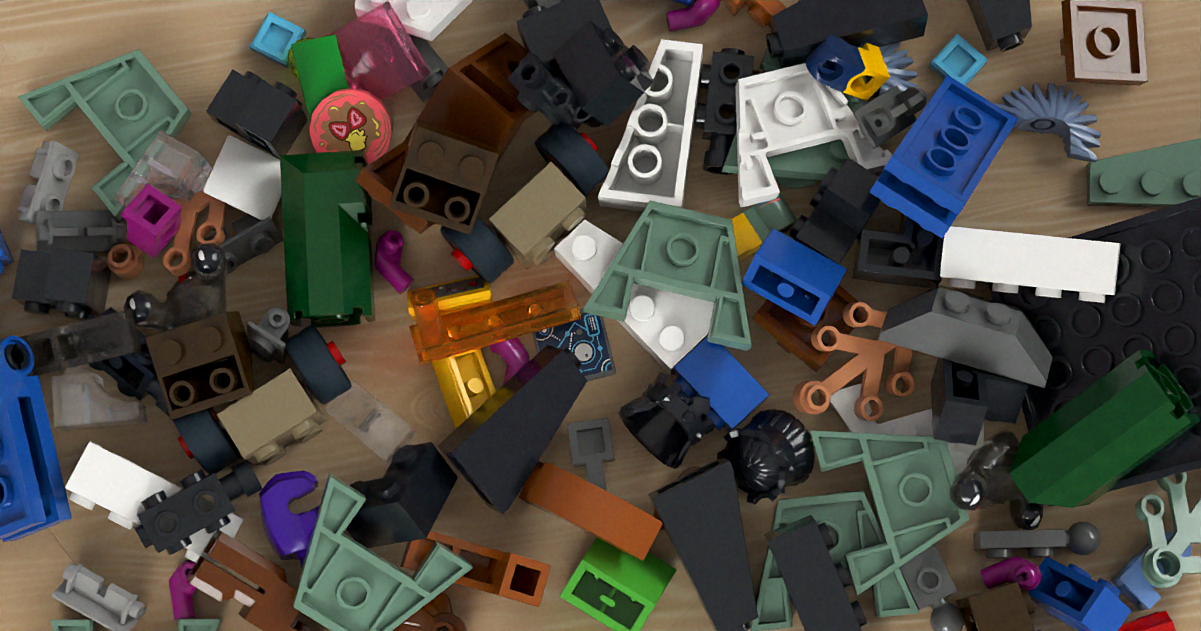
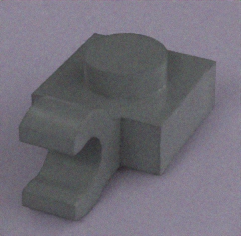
[567,418,615,491]

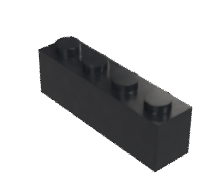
[764,515,868,631]

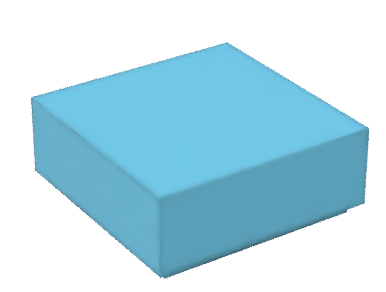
[250,12,306,69]
[928,34,988,86]

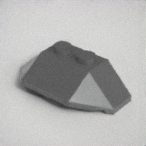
[878,285,1052,388]

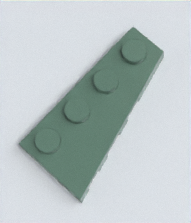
[1087,138,1201,208]

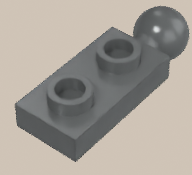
[973,522,1100,558]
[899,544,964,631]

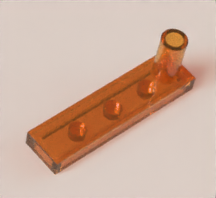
[409,280,581,365]

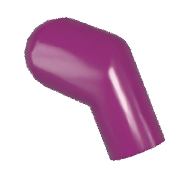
[666,0,720,32]
[374,230,414,294]
[489,331,530,385]
[981,556,1041,590]
[169,559,197,620]

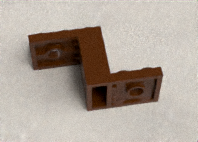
[355,33,539,234]

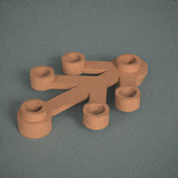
[107,165,228,280]
[793,302,915,421]

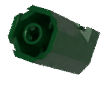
[280,150,376,328]
[1009,350,1200,508]

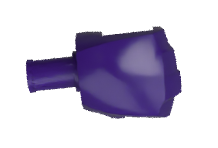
[259,470,320,569]

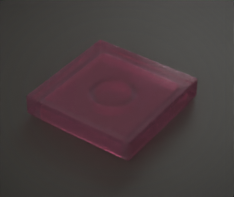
[324,1,431,100]

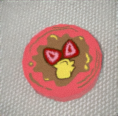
[309,88,392,168]

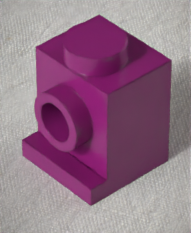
[121,183,182,258]

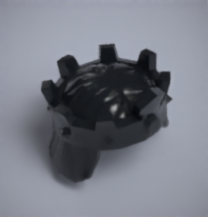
[618,372,715,469]
[717,409,815,505]

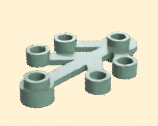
[1135,472,1201,589]

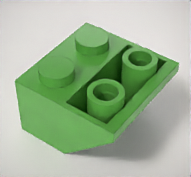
[560,538,677,631]

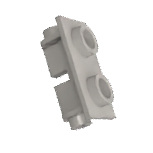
[17,140,79,225]
[52,563,147,631]

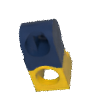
[805,35,890,101]

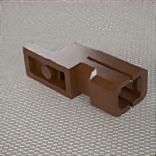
[186,529,316,631]

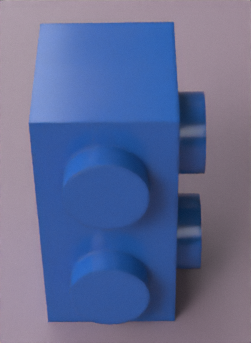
[742,228,847,325]
[673,336,769,432]
[1027,556,1132,631]

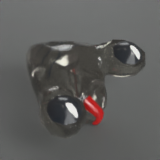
[123,243,228,332]
[949,429,1044,530]

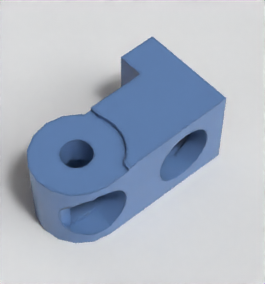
[1110,531,1192,611]

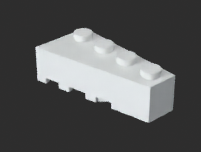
[598,39,703,212]
[554,220,714,375]
[940,226,1121,303]
[65,440,244,565]

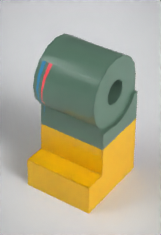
[729,193,797,262]

